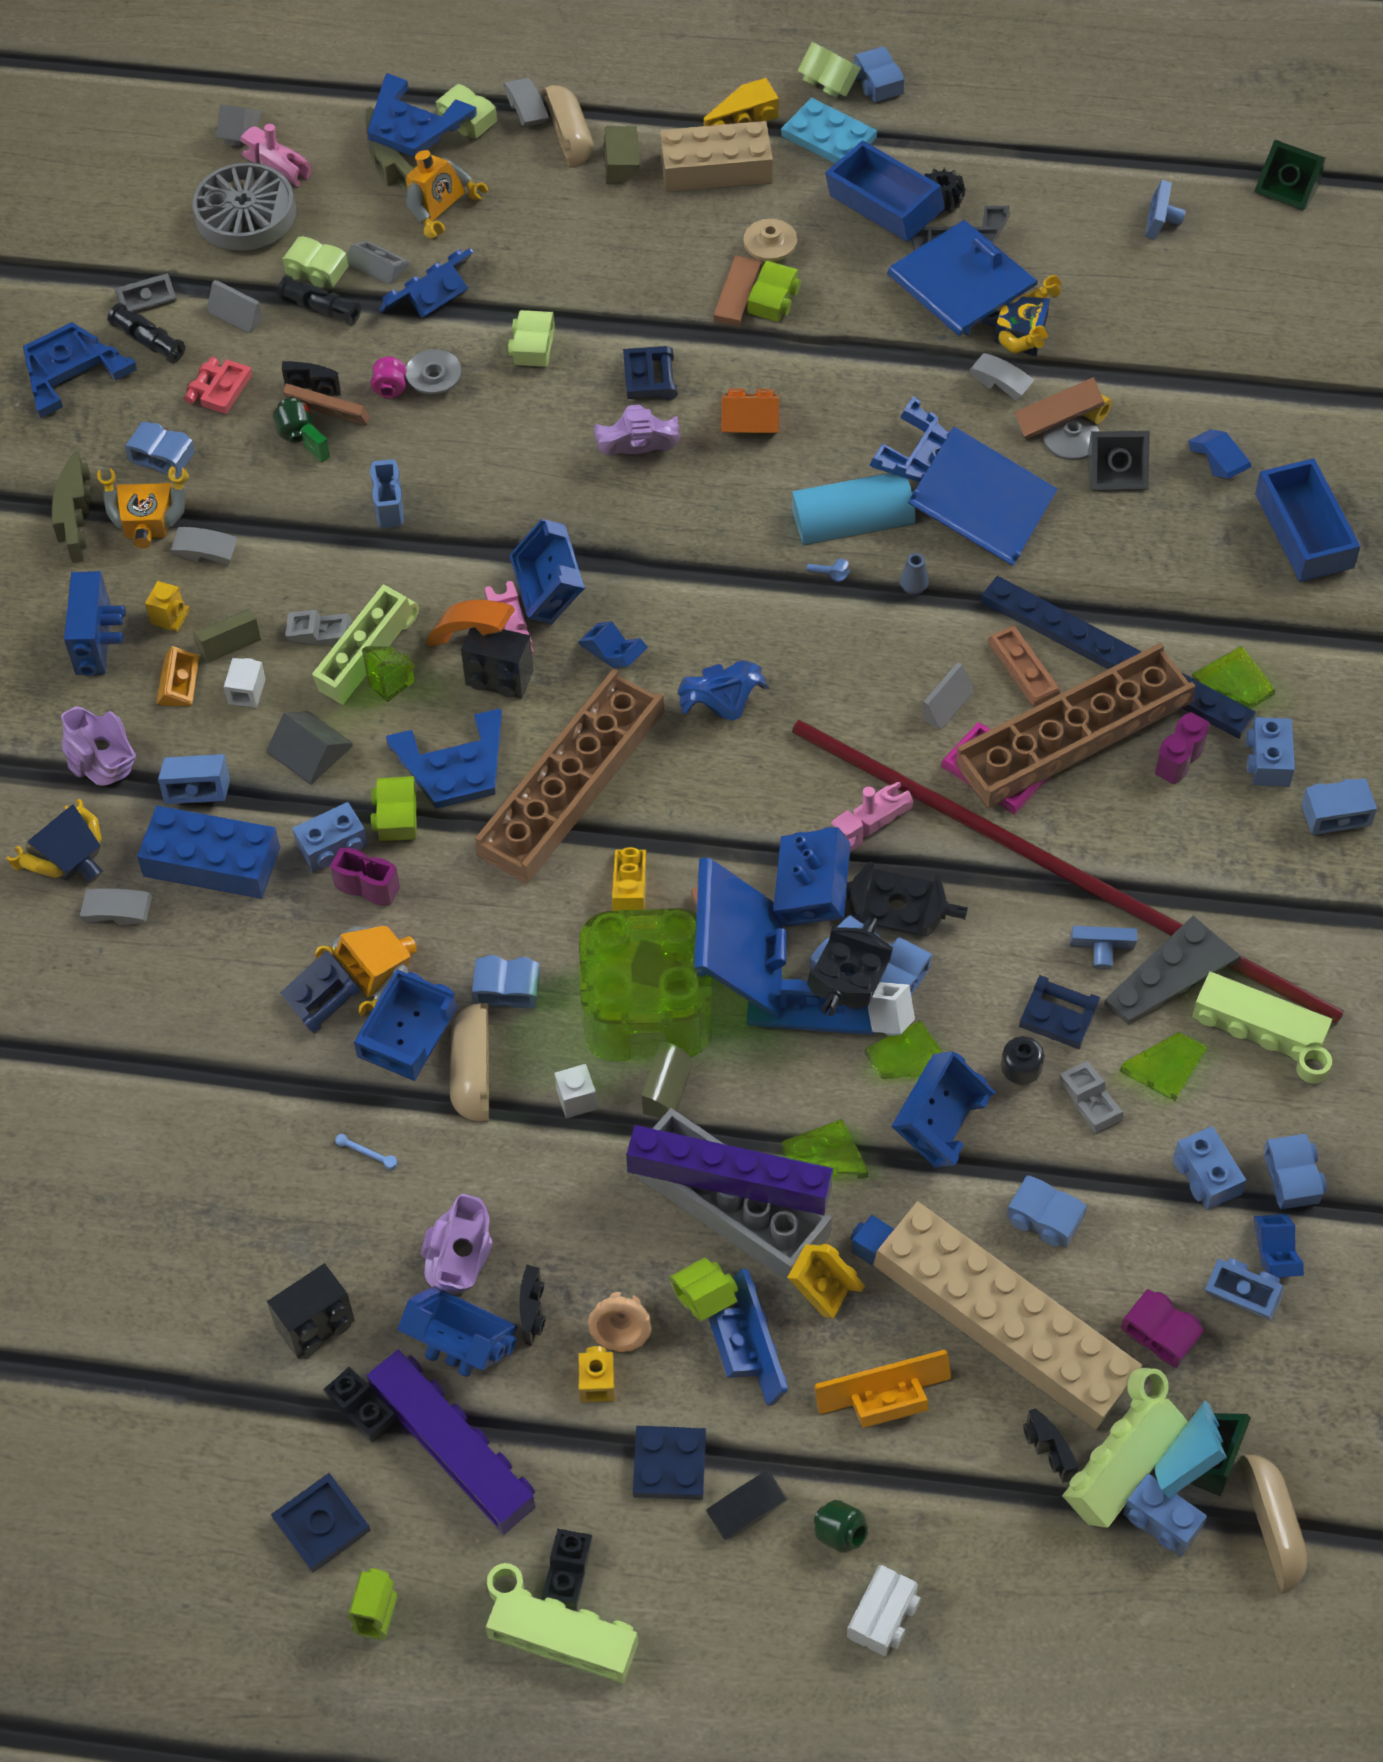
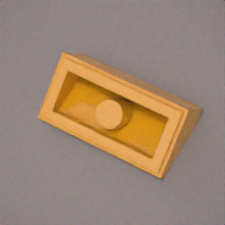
[156,646,200,706]

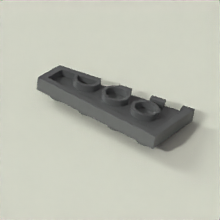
[1105,915,1241,1025]

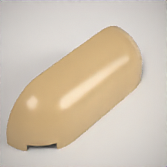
[542,85,594,168]
[450,1003,489,1121]
[1239,1455,1308,1594]

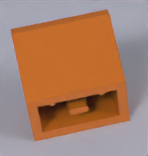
[721,388,779,433]

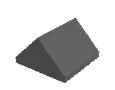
[1087,430,1150,490]
[267,711,353,785]

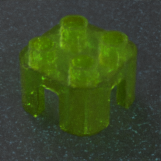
[579,908,712,1062]

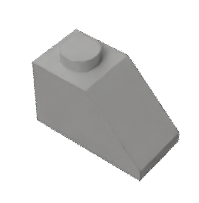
[216,105,262,146]

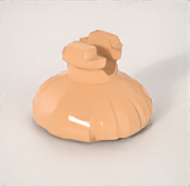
[588,1292,652,1353]

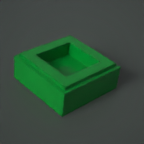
[301,423,330,463]

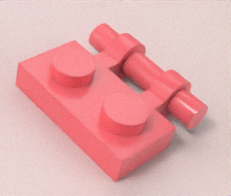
[184,357,252,415]

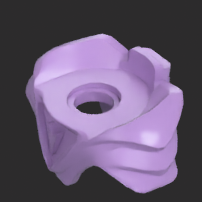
[594,405,681,456]
[61,706,136,786]
[420,1194,493,1295]

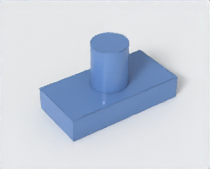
[1145,180,1185,240]
[1070,926,1137,969]

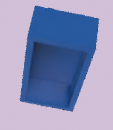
[825,140,945,242]
[1255,458,1361,582]
[137,805,280,899]

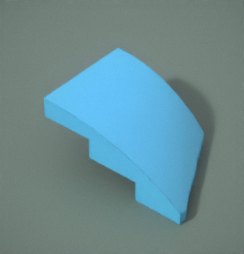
[1155,1400,1227,1498]

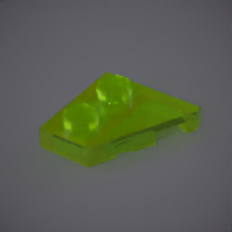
[1192,646,1275,709]
[865,1020,943,1079]
[1120,1032,1207,1102]
[782,1119,868,1179]

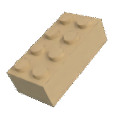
[660,121,773,192]

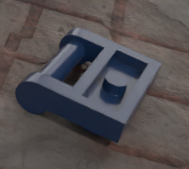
[623,346,678,400]
[280,950,363,1034]
[1019,975,1101,1050]

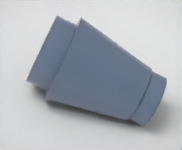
[900,553,929,595]

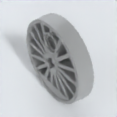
[193,163,297,251]

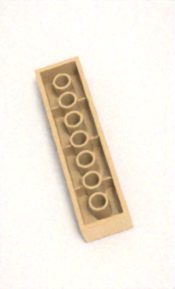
[873,1201,1142,1430]

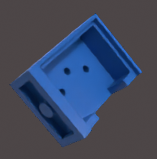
[509,518,585,624]
[64,571,126,676]
[773,827,851,927]
[354,969,457,1081]
[891,1051,996,1167]
[397,1286,518,1377]

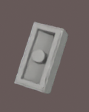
[347,240,409,284]
[115,273,177,313]
[207,280,263,333]
[922,662,974,729]

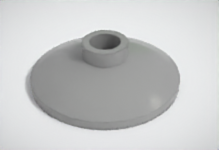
[406,349,462,394]
[1043,416,1099,460]

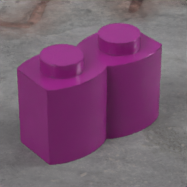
[1155,712,1209,785]
[330,848,400,905]
[1120,1289,1204,1369]

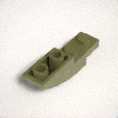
[365,107,415,193]
[52,452,93,563]

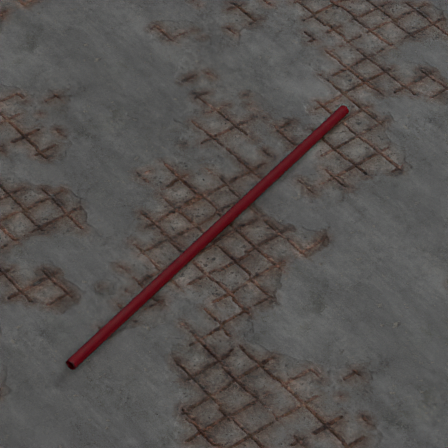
[792,720,1344,1025]

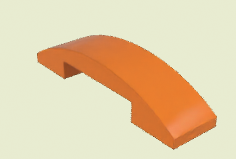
[426,600,516,647]

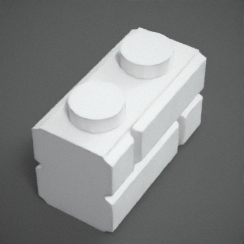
[847,1565,921,1656]

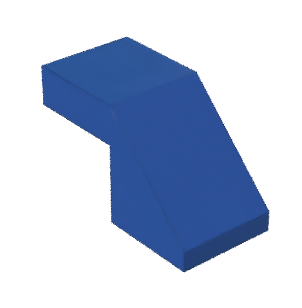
[1188,429,1252,479]
[578,621,648,668]
[1254,1214,1304,1278]

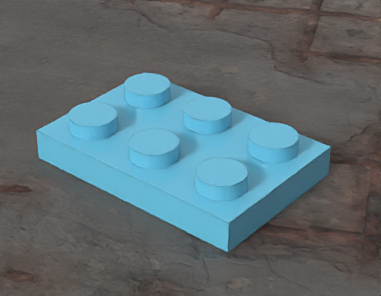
[781,97,877,163]

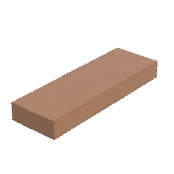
[713,255,762,327]
[1014,377,1105,440]
[283,384,370,426]
[988,625,1060,707]

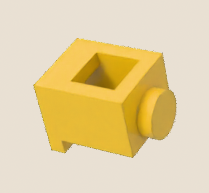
[145,581,190,632]
[579,1346,615,1403]

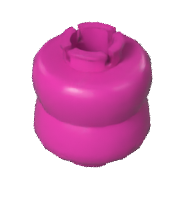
[371,356,407,399]

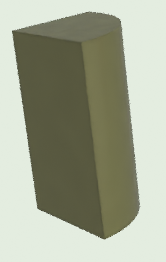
[603,126,640,184]
[193,609,261,663]
[642,1040,692,1118]

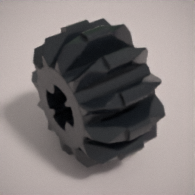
[925,167,966,214]

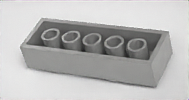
[633,1108,832,1284]

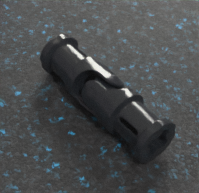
[277,275,361,326]
[107,303,186,363]

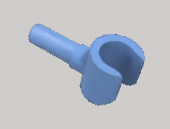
[807,558,850,582]

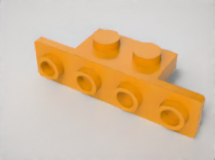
[814,1350,951,1428]

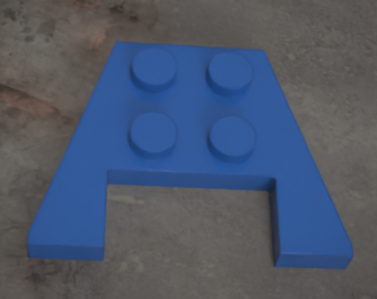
[367,73,477,157]
[23,322,137,418]
[869,396,951,482]
[386,708,502,809]

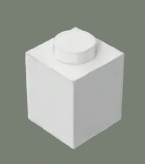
[224,658,266,708]
[868,982,915,1036]
[555,1064,597,1118]

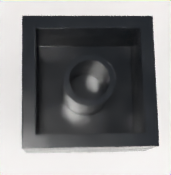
[461,627,534,699]
[267,1263,355,1359]

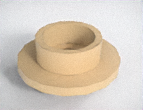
[743,219,797,263]

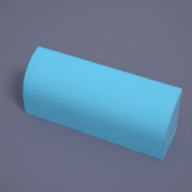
[792,473,916,545]

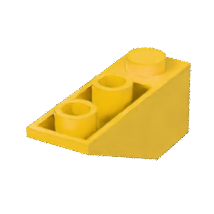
[704,78,779,126]
[612,847,646,930]

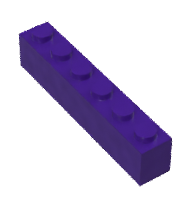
[626,1125,833,1216]
[366,1349,536,1535]

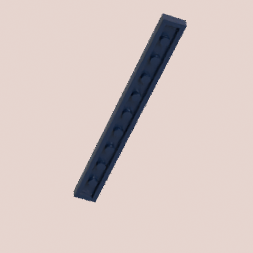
[981,575,1256,739]

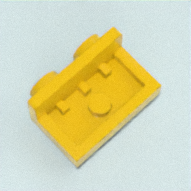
[787,1244,865,1319]

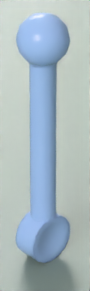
[335,1134,397,1170]

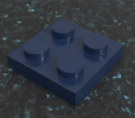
[633,1426,706,1500]
[271,1473,371,1573]

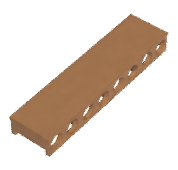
[955,642,1195,809]
[475,669,665,884]

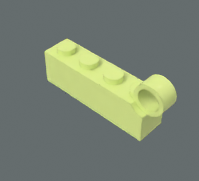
[312,584,419,705]
[1192,971,1332,1084]
[1062,1368,1188,1528]
[486,1563,638,1684]

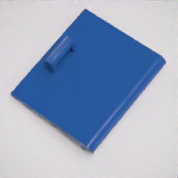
[887,220,1038,336]
[908,426,1058,566]
[694,858,787,1019]

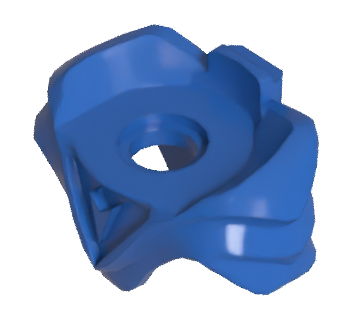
[677,660,769,721]

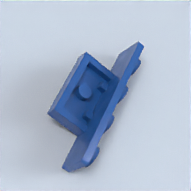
[378,248,474,319]
[746,979,875,1035]
[708,1269,788,1405]

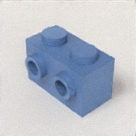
[1246,717,1295,787]
[158,754,230,804]
[1301,778,1377,835]
[292,802,368,872]
[1173,1126,1246,1210]
[1205,1258,1285,1322]
[1123,1473,1207,1557]

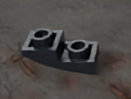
[282,361,341,396]
[519,1265,546,1346]
[323,1367,398,1443]
[1023,1408,1079,1483]
[706,1470,788,1540]
[542,1529,592,1611]

